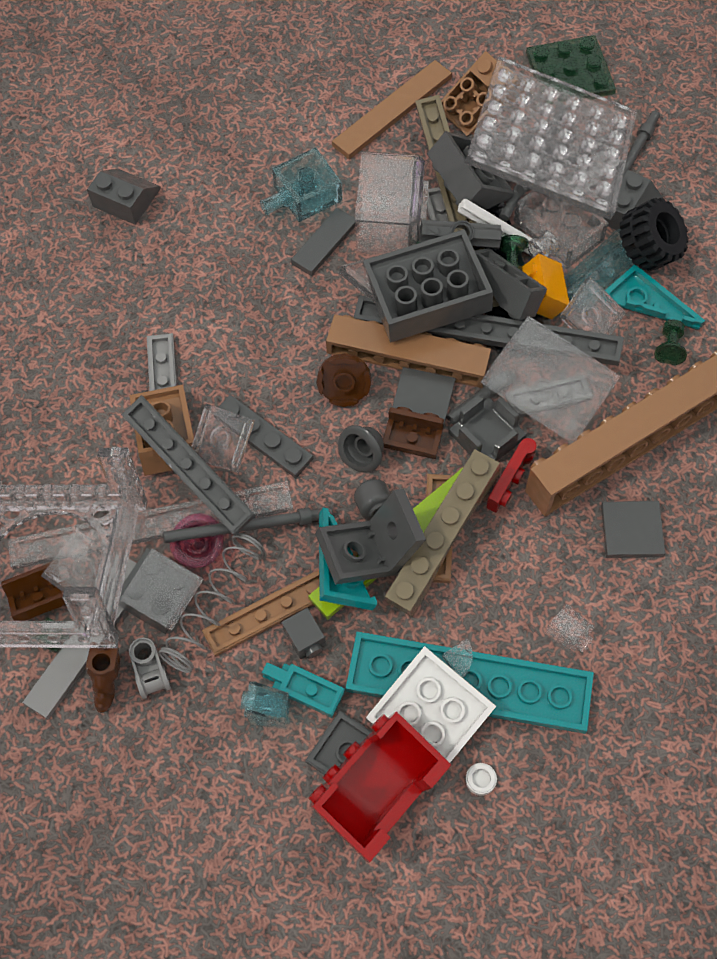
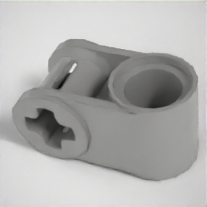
[129,637,172,699]

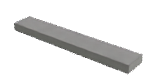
[22,558,137,720]

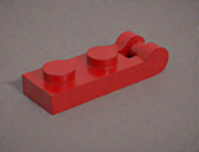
[486,438,537,513]

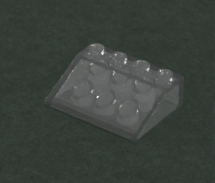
[480,316,621,444]

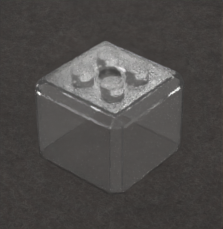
[355,151,429,255]

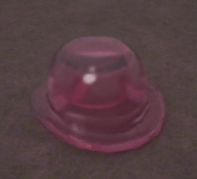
[170,513,224,568]

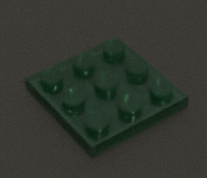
[526,35,616,107]

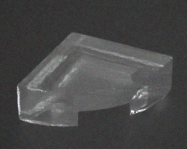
[442,638,473,678]

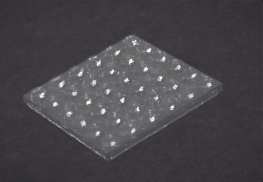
[464,56,637,220]

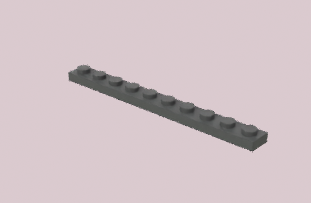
[354,295,624,366]

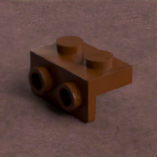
[383,407,444,459]
[1,561,72,624]

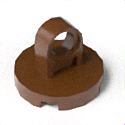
[316,353,372,407]

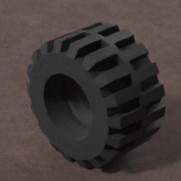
[619,198,689,271]

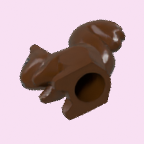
[86,643,120,713]

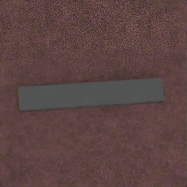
[121,395,256,536]

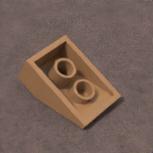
[129,385,197,476]

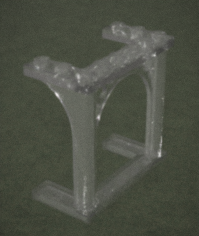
[0,447,148,648]

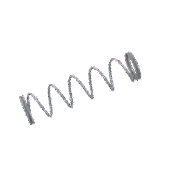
[159,533,265,673]

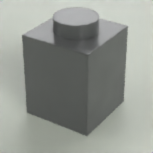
[281,608,326,660]

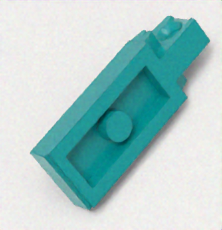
[262,662,345,718]

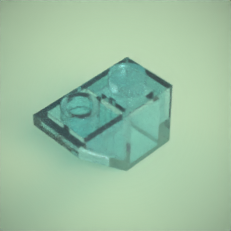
[241,681,290,730]

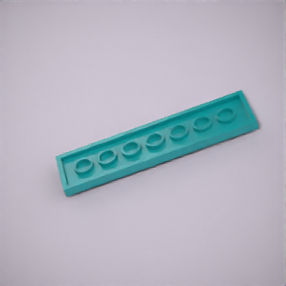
[346,632,594,734]

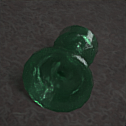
[500,235,529,271]
[654,319,687,365]

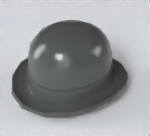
[338,425,384,472]

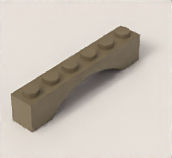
[385,449,500,617]

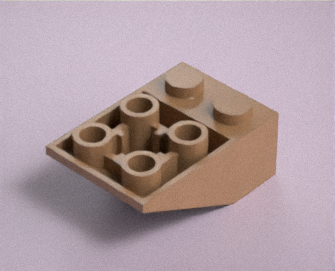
[441,51,526,137]

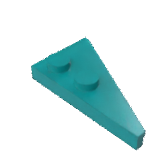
[600,264,705,330]
[319,507,377,611]

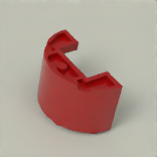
[308,711,451,863]

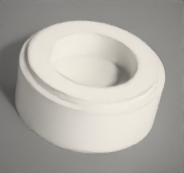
[465,763,497,796]

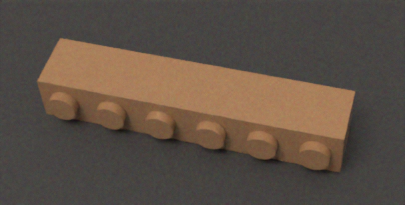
[326,314,491,388]

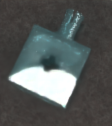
[260,147,342,222]

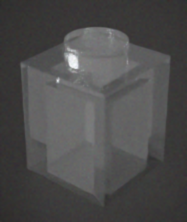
[545,604,595,656]

